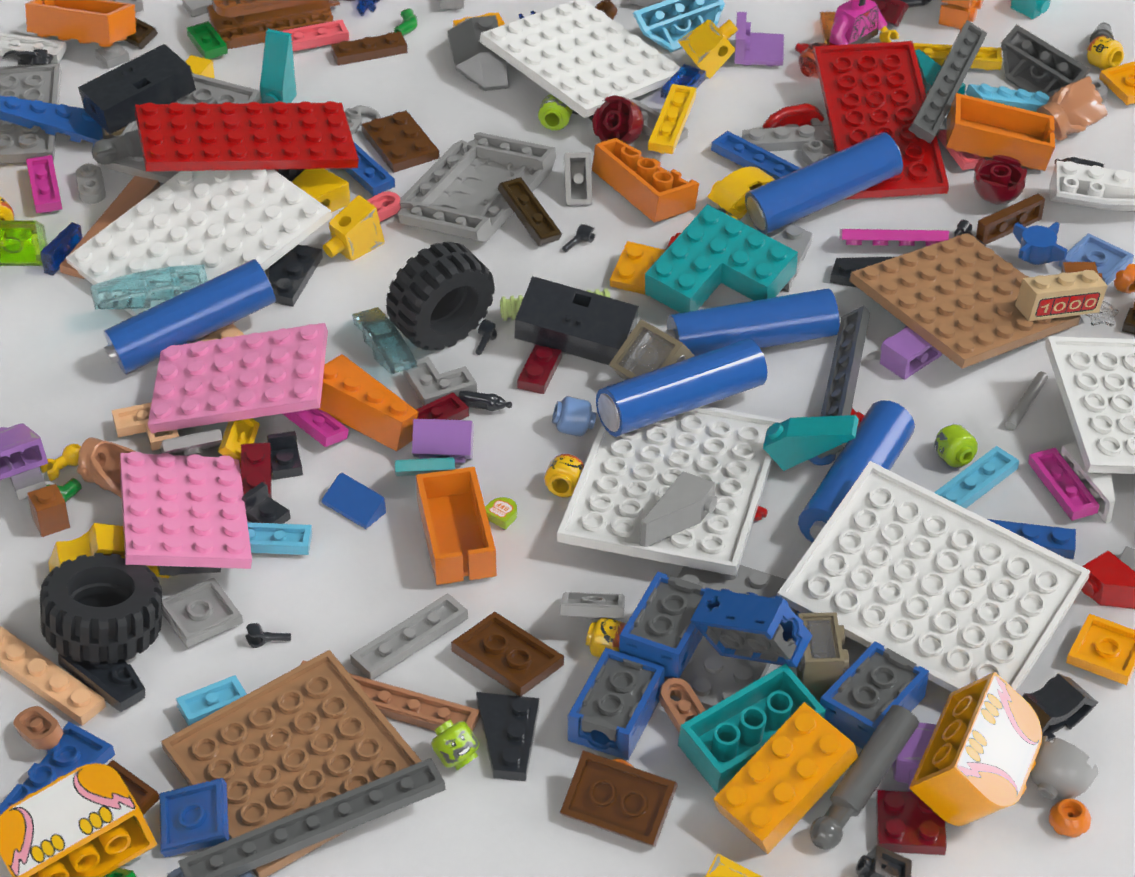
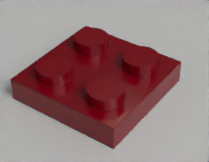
[876,790,947,855]

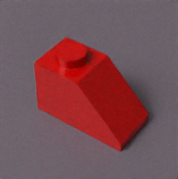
[1081,550,1135,609]

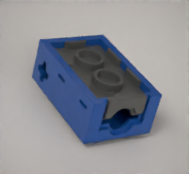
[619,571,710,679]
[690,589,813,668]
[820,641,929,749]
[568,648,665,760]

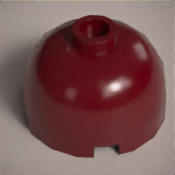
[592,95,644,145]
[974,155,1027,205]

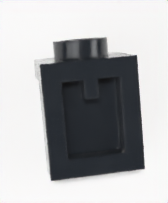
[267,431,303,480]
[242,482,291,524]
[856,845,912,877]

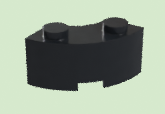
[1022,673,1098,742]

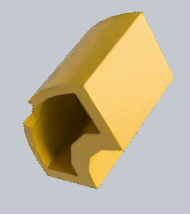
[707,167,776,220]
[48,523,125,572]

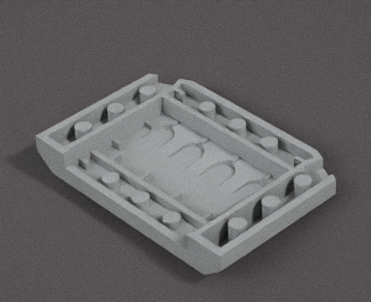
[398,132,556,242]

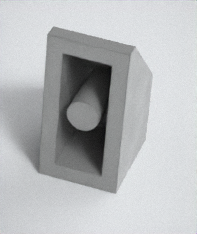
[563,152,592,205]

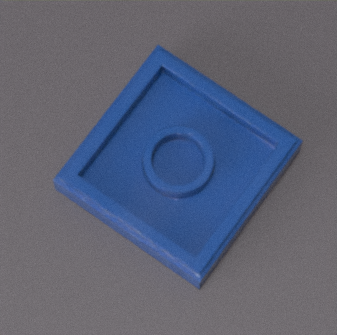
[159,778,229,858]

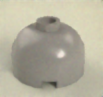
[1030,736,1098,800]

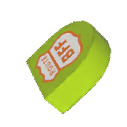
[485,497,517,530]

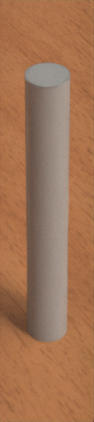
[1005,371,1048,431]

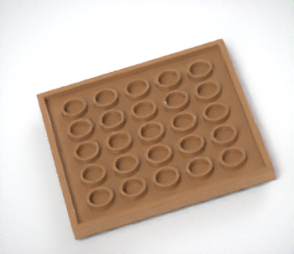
[849,233,1081,369]
[161,650,422,877]

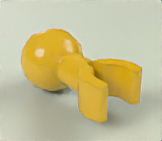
[40,443,81,481]

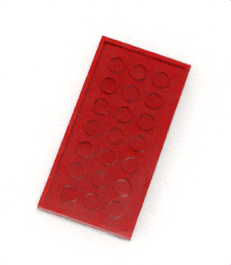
[814,41,949,200]
[135,101,359,172]

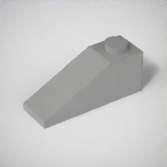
[640,471,717,547]

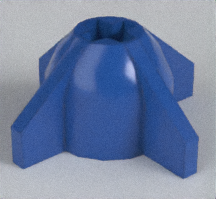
[1013,222,1068,265]

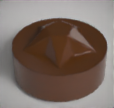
[595,0,617,20]

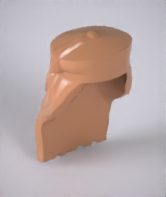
[1037,76,1108,141]
[77,437,136,498]

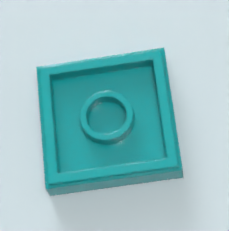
[395,457,455,476]

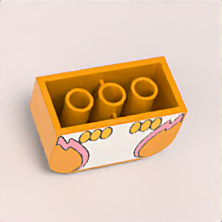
[909,672,1042,826]
[0,763,158,877]

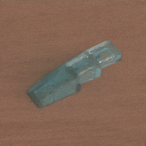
[90,264,208,310]
[352,307,418,374]

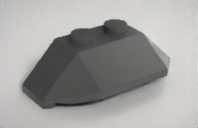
[447,15,508,91]
[1001,24,1091,97]

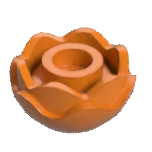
[1113,264,1135,293]
[1049,799,1091,838]

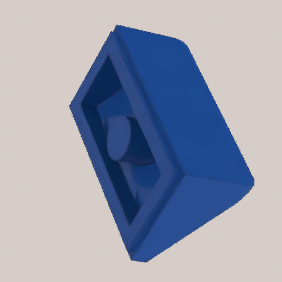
[322,472,386,529]

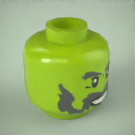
[538,94,573,131]
[934,424,978,468]
[431,719,480,770]

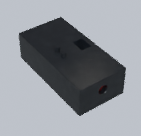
[78,43,196,134]
[514,276,639,366]

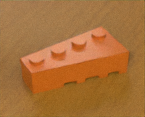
[592,138,700,223]
[318,354,418,451]

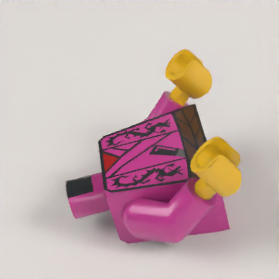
[829,0,899,45]

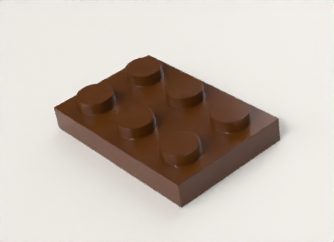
[361,110,440,173]
[451,612,564,697]
[560,750,678,848]

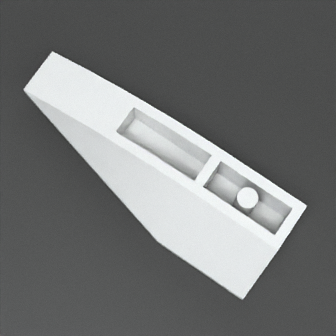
[1049,161,1135,211]

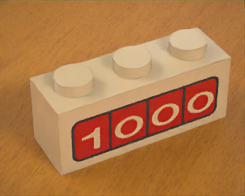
[1015,270,1108,321]

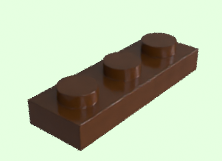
[331,32,408,66]
[976,193,1045,245]

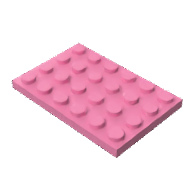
[148,323,328,433]
[119,452,252,569]

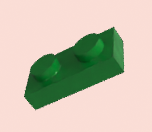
[186,21,228,59]

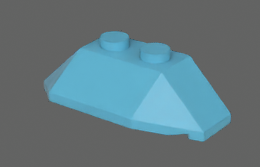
[633,0,725,52]

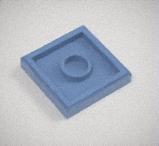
[1058,233,1134,285]

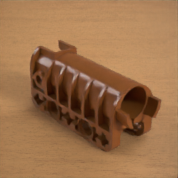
[207,0,340,49]

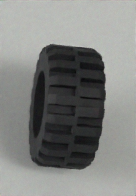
[386,242,495,351]
[40,553,162,664]

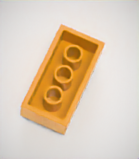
[713,702,858,854]

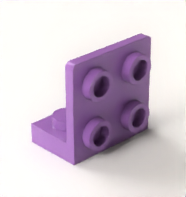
[734,12,784,66]

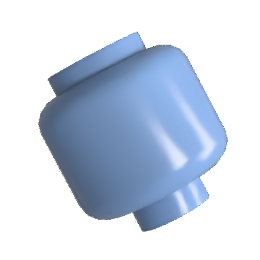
[552,396,596,437]

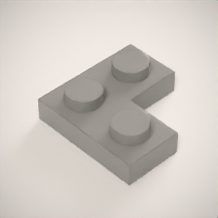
[403,357,477,406]

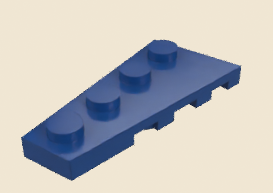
[0,96,103,145]
[0,721,115,815]

